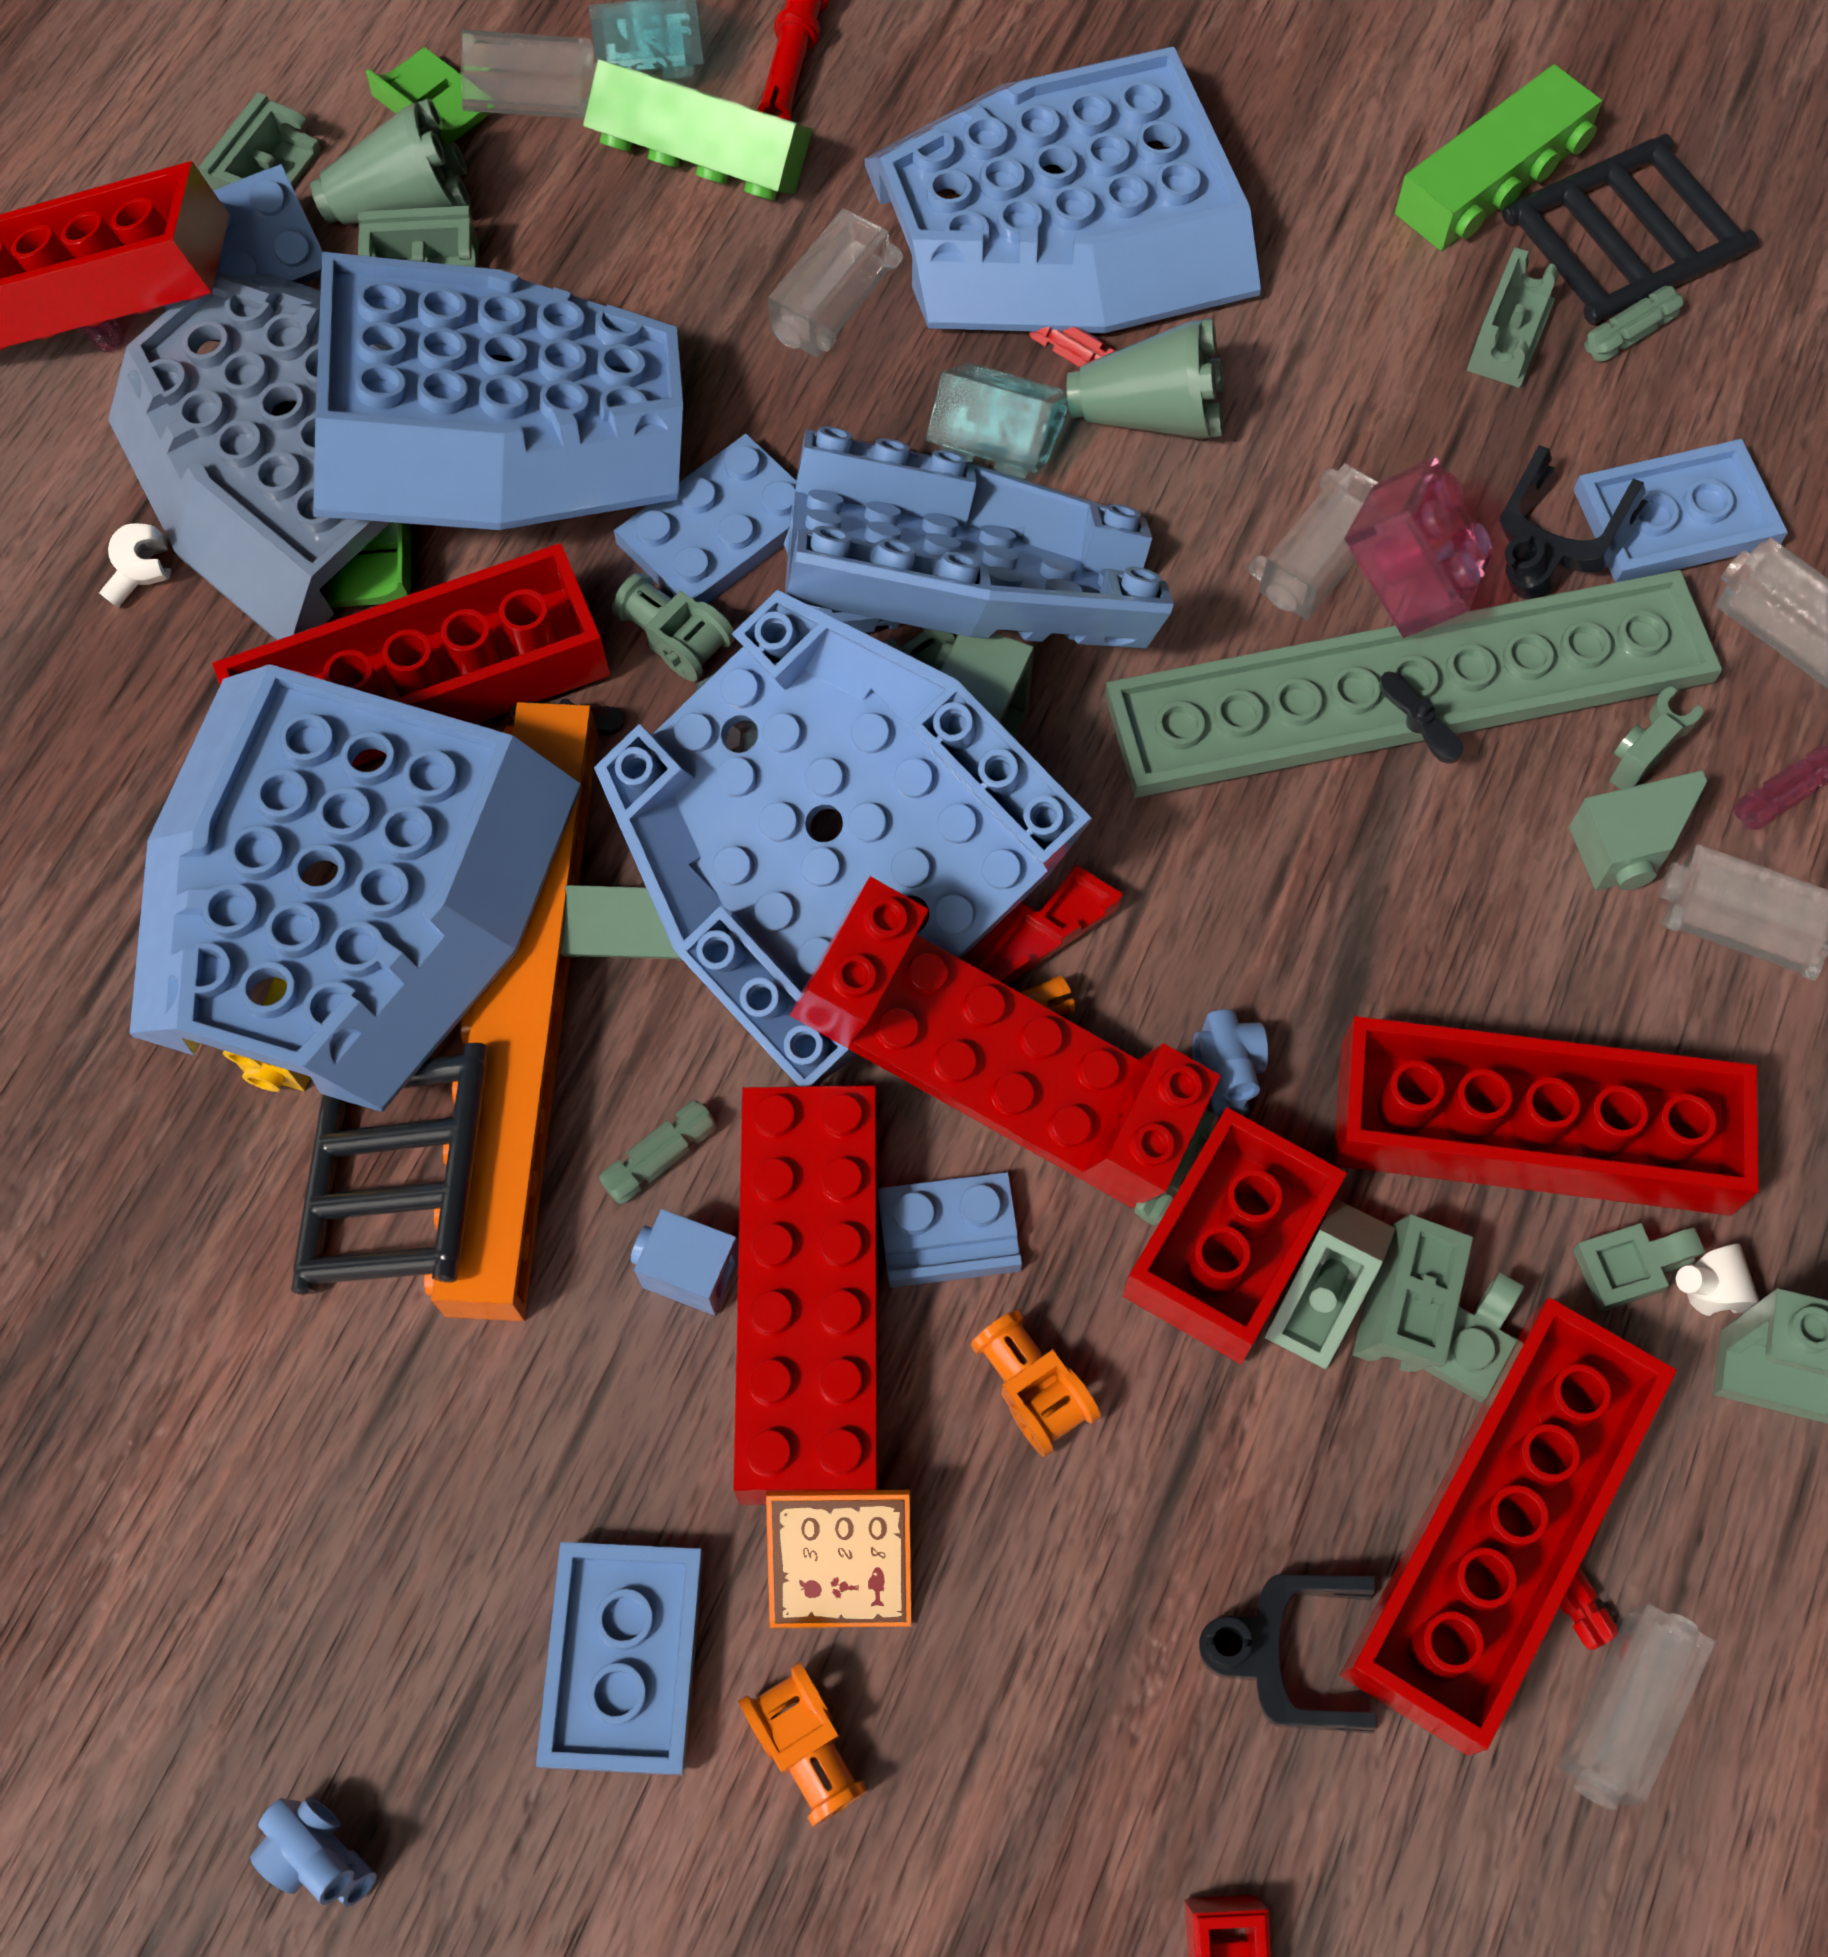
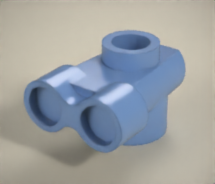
[1192,1010,1268,1118]
[250,1797,377,1907]

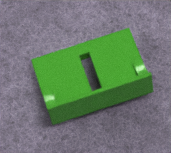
[366,47,497,144]
[326,522,412,608]

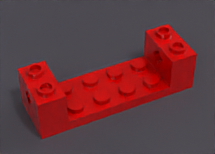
[789,876,1221,1208]

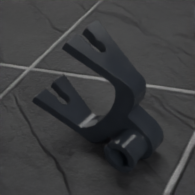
[1500,445,1650,599]
[1199,1575,1377,1734]

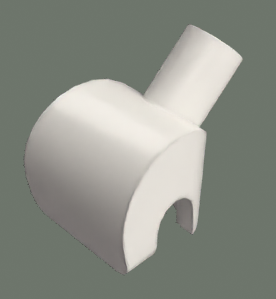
[99,523,171,608]
[1676,1244,1760,1316]

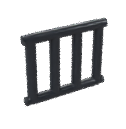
[1502,133,1759,325]
[291,1043,489,1295]

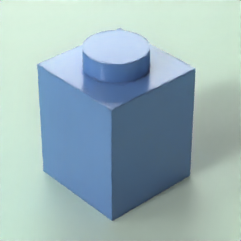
[631,1209,739,1316]

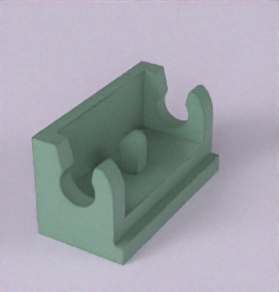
[199,92,321,190]
[358,206,479,268]
[1466,247,1558,388]
[561,885,683,961]
[1352,1214,1473,1372]

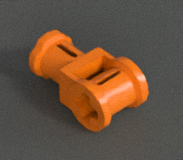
[970,1309,1101,1457]
[738,1661,869,1827]

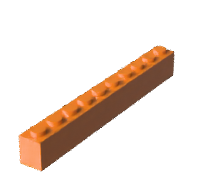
[424,702,599,1321]

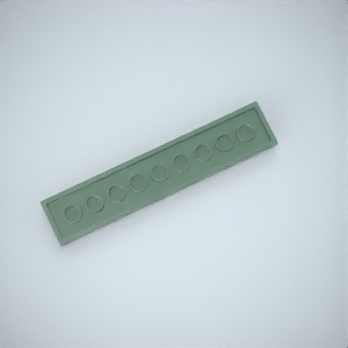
[1105,570,1722,798]

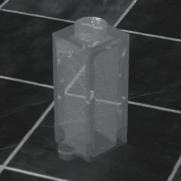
[460,29,597,119]
[768,208,903,358]
[1248,463,1394,621]
[1715,537,1828,689]
[1659,844,1828,981]
[1557,1603,1716,1810]

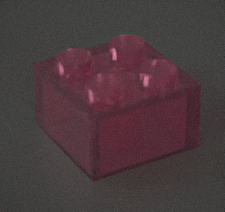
[1344,456,1493,639]

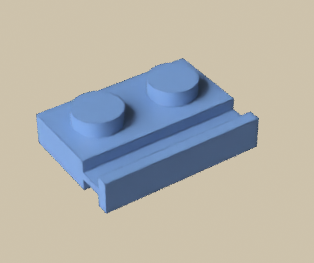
[877,1172,1022,1288]

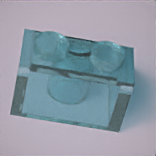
[589,0,704,79]
[925,362,1069,478]

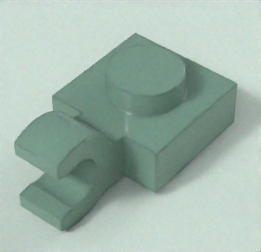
[1609,686,1703,790]
[1573,1223,1706,1312]
[1423,1272,1524,1403]

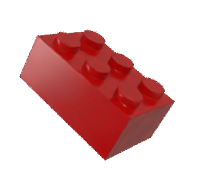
[1122,1107,1347,1365]

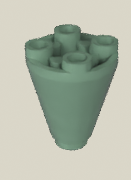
[310,98,471,225]
[1066,318,1224,439]

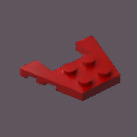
[912,865,1123,985]

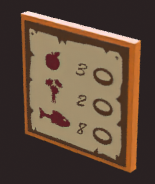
[766,1490,911,1628]

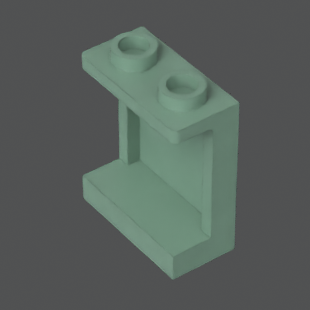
[1713,1288,1828,1424]

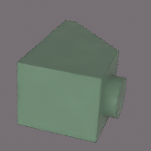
[1569,770,1707,891]
[1265,1198,1396,1369]

